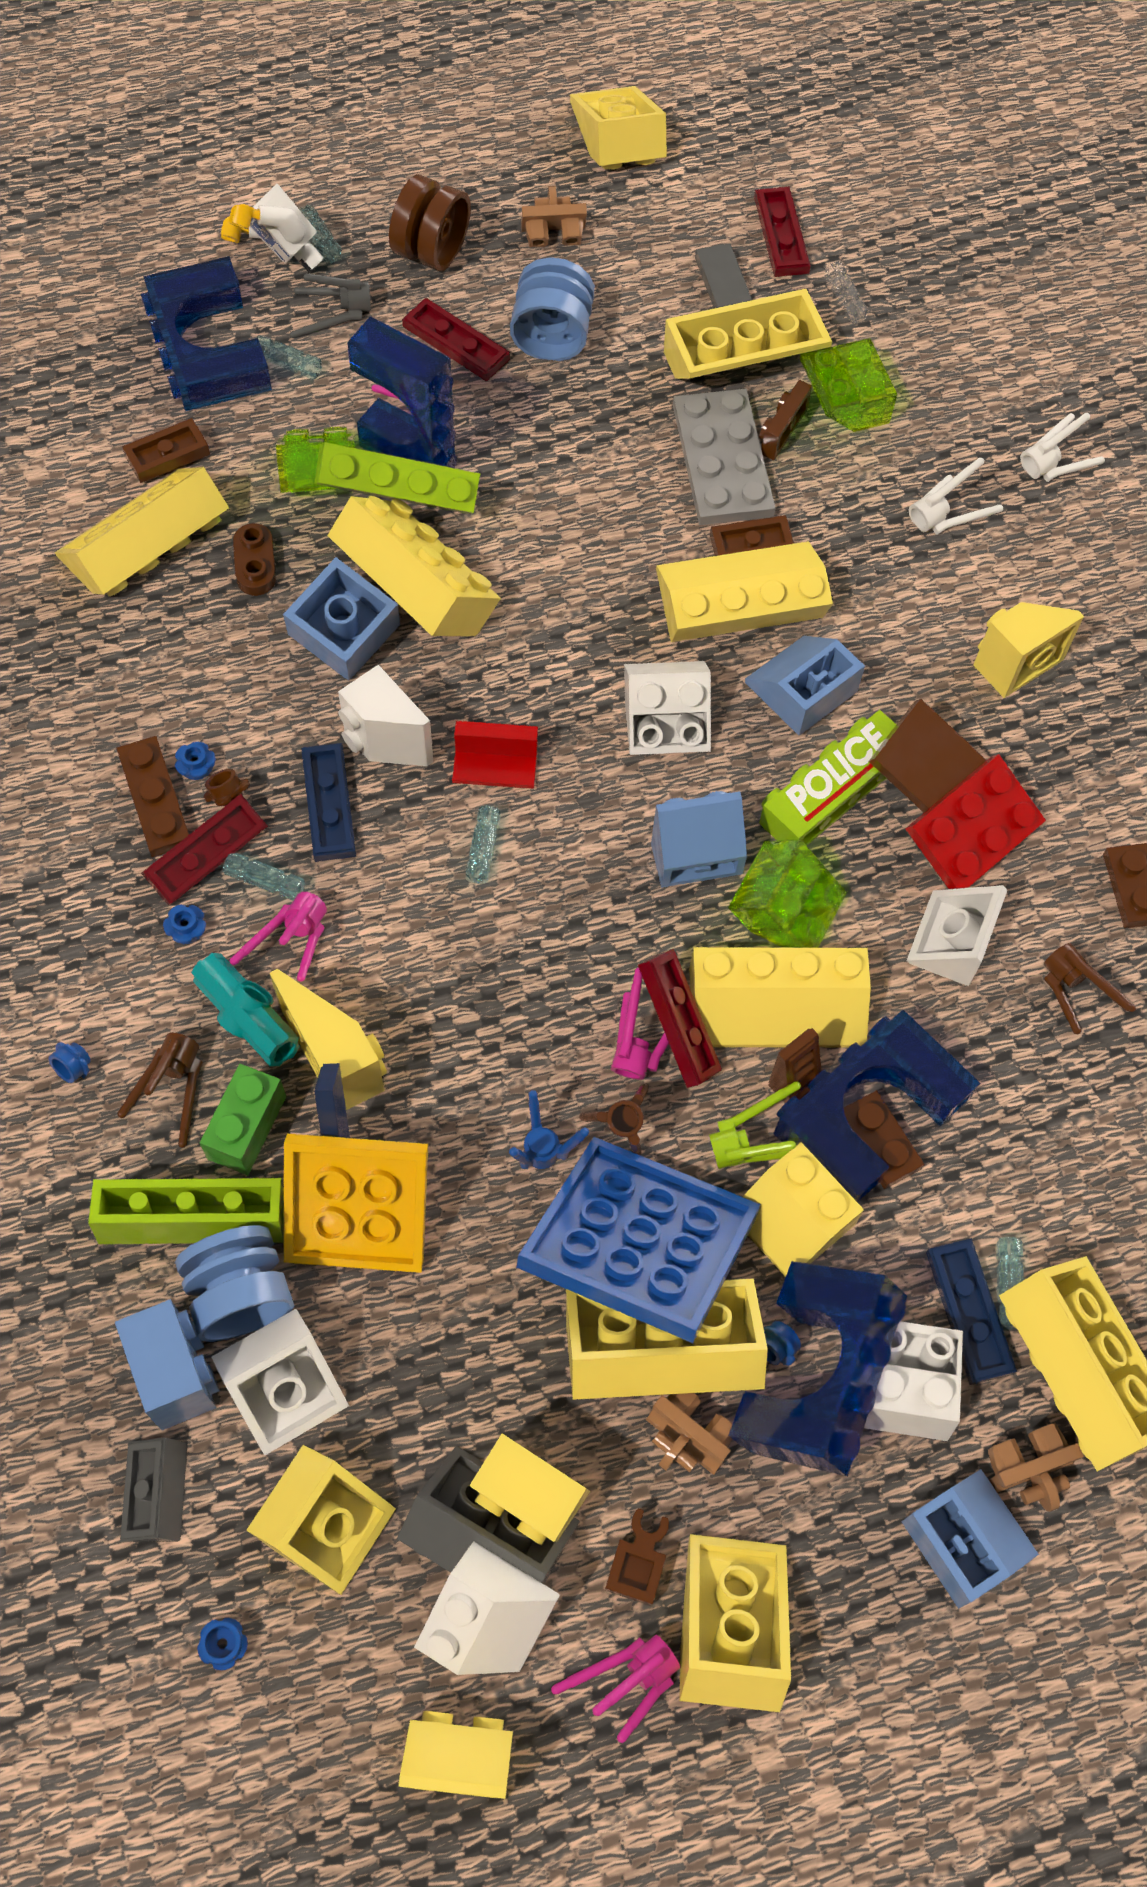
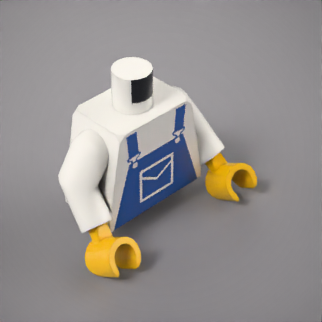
[221,184,324,273]

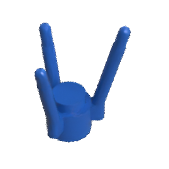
[509,1090,589,1169]

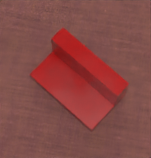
[452,721,538,789]

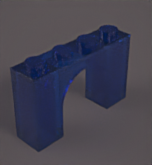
[140,256,272,411]
[347,316,457,468]
[773,1010,981,1203]
[728,1261,908,1477]

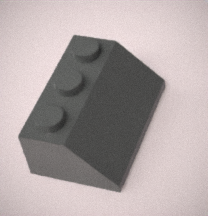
[397,1446,580,1584]

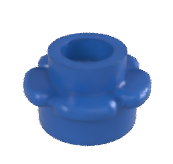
[175,742,216,780]
[163,904,206,944]
[48,1042,91,1083]
[764,1321,801,1366]
[197,1618,248,1670]

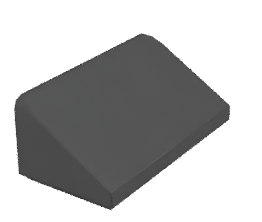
[120,1437,187,1542]

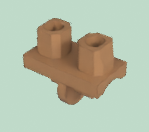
[521,186,587,247]
[646,1393,737,1475]
[988,1423,1084,1512]

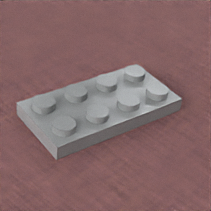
[673,389,776,525]

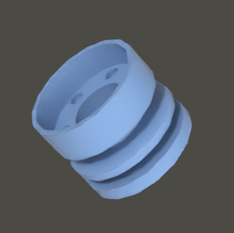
[510,257,595,361]
[175,1225,295,1342]

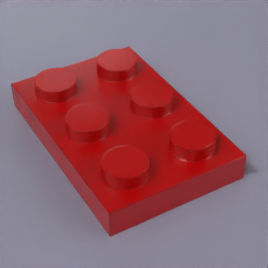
[905,754,1046,889]

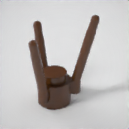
[1044,943,1136,1035]
[117,1032,203,1148]
[579,1083,649,1156]

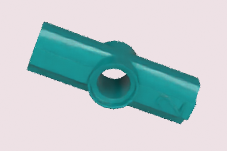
[191,953,300,1066]

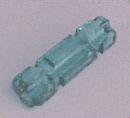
[299,204,342,265]
[252,335,322,380]
[465,805,501,884]
[223,853,305,901]
[996,1237,1024,1329]

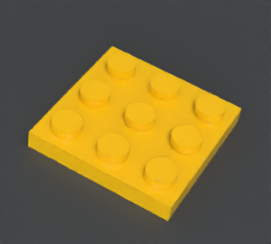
[284,1134,428,1273]

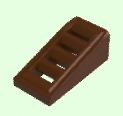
[768,1028,822,1108]

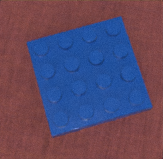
[516,1137,761,1343]

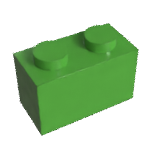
[200,1063,286,1176]

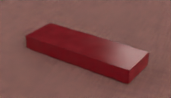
[754,186,811,277]
[402,298,510,382]
[141,794,268,906]
[638,949,722,1088]

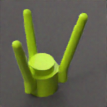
[709,1082,801,1169]

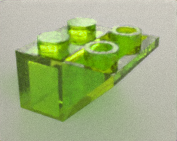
[800,338,898,432]
[276,426,357,493]
[728,840,847,948]

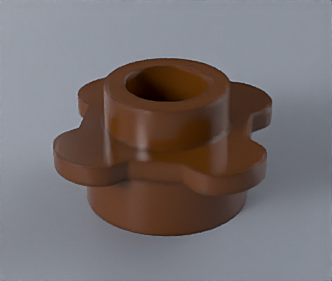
[203,769,250,806]

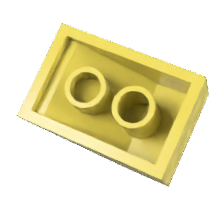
[570,86,667,169]
[270,969,387,1110]
[679,1534,791,1712]

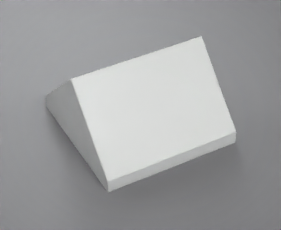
[907,885,1007,986]

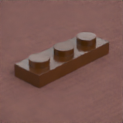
[116,736,189,857]

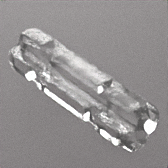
[824,261,868,324]

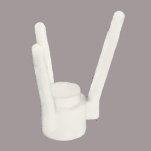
[1020,413,1105,482]
[909,458,1003,535]

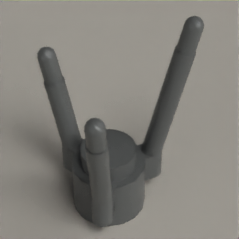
[290,273,371,338]

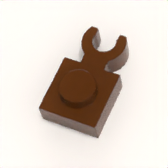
[605,1508,669,1606]

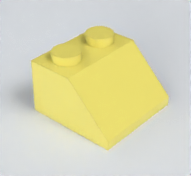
[973,602,1084,698]
[743,1142,864,1282]
[470,1434,591,1545]
[247,1445,396,1595]
[399,1711,513,1799]

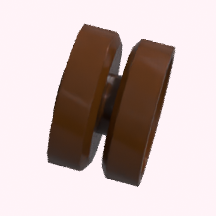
[389,174,471,271]

